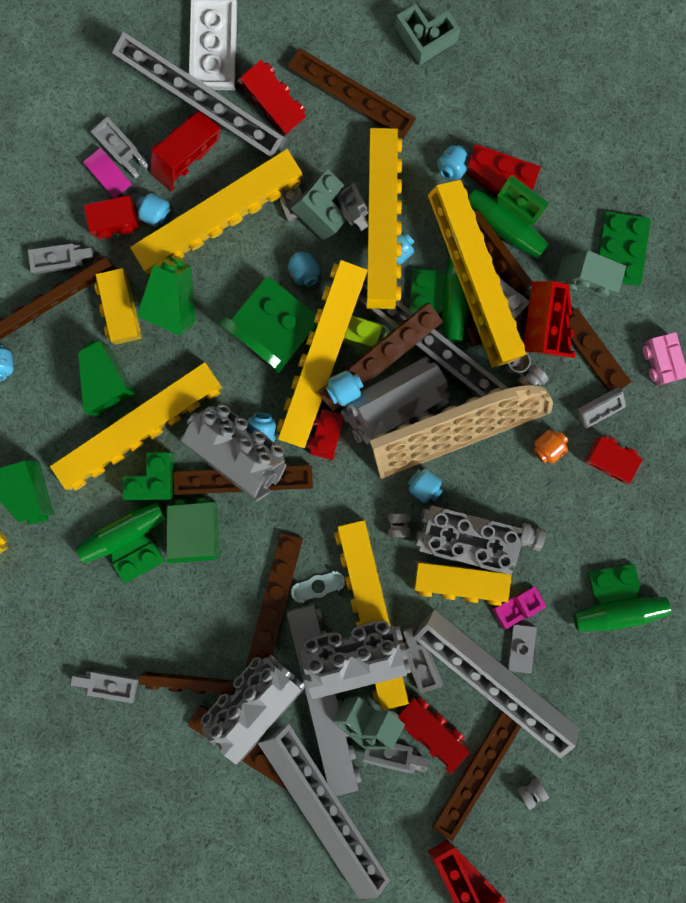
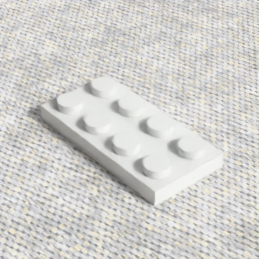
[189,0,237,90]

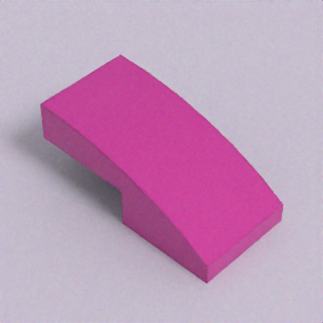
[83,147,132,198]
[492,586,546,629]

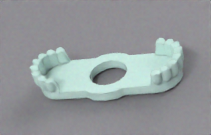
[291,571,345,603]

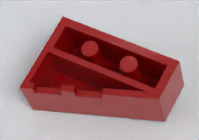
[236,60,307,136]
[151,110,221,192]
[465,144,541,197]
[524,281,576,358]
[396,694,470,774]
[428,839,506,903]

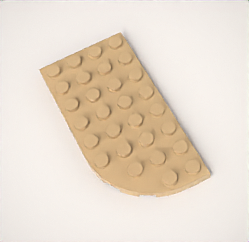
[370,385,553,479]

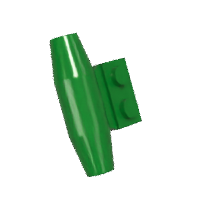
[468,175,550,259]
[409,257,470,342]
[76,502,167,584]
[573,564,671,632]

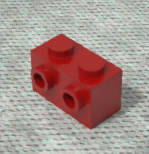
[84,195,139,239]
[307,409,344,461]
[583,435,643,484]

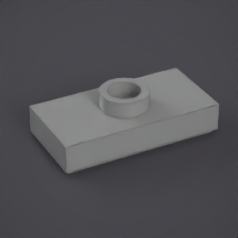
[578,387,626,429]
[507,624,537,674]

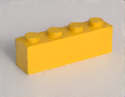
[414,561,512,606]

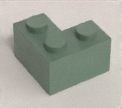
[395,4,461,66]
[290,169,346,241]
[555,250,626,297]
[332,696,405,750]

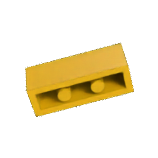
[94,268,142,345]

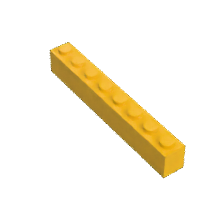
[367,128,402,309]
[130,149,304,275]
[428,180,527,368]
[276,260,368,448]
[50,362,223,491]
[334,520,409,711]

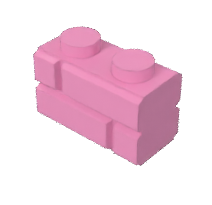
[643,332,686,386]

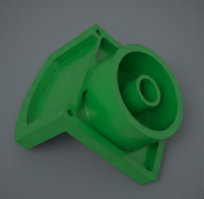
[219,277,318,374]

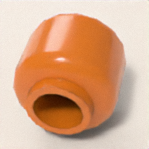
[533,430,568,464]

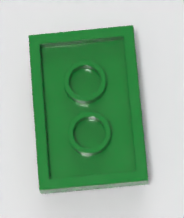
[598,211,651,287]

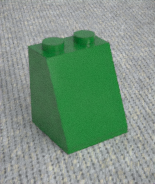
[137,256,196,336]
[78,340,136,417]
[0,460,54,525]
[167,498,221,564]

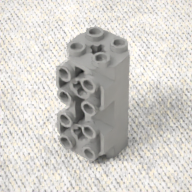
[341,357,450,444]
[180,404,286,502]
[414,505,523,575]
[301,621,411,700]
[200,655,306,765]

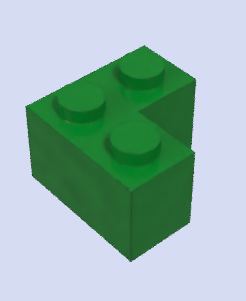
[123,453,174,500]

